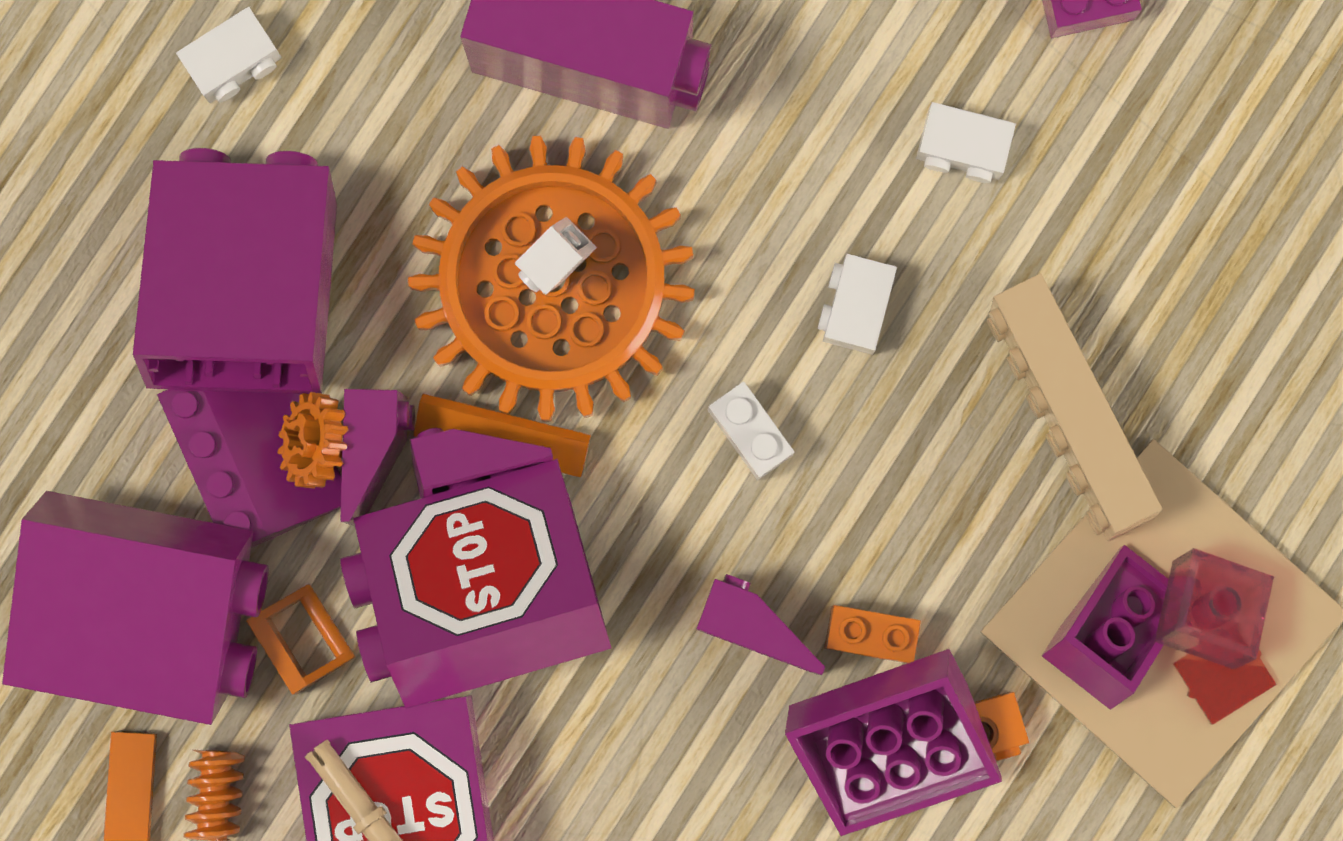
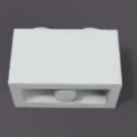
[176,7,282,103]
[916,102,1016,183]
[514,216,597,295]
[817,254,897,355]
[708,381,795,481]

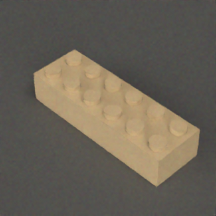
[987,273,1163,541]

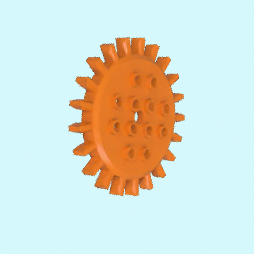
[408,135,695,422]

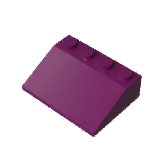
[157,389,342,548]
[785,649,1002,836]

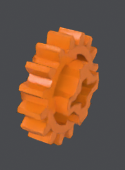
[278,392,348,489]

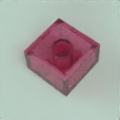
[1154,548,1274,670]

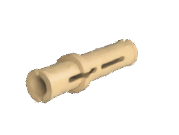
[305,740,402,841]

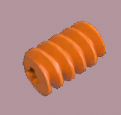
[183,750,245,841]

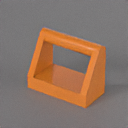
[246,584,355,695]

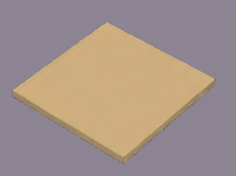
[980,439,1343,808]

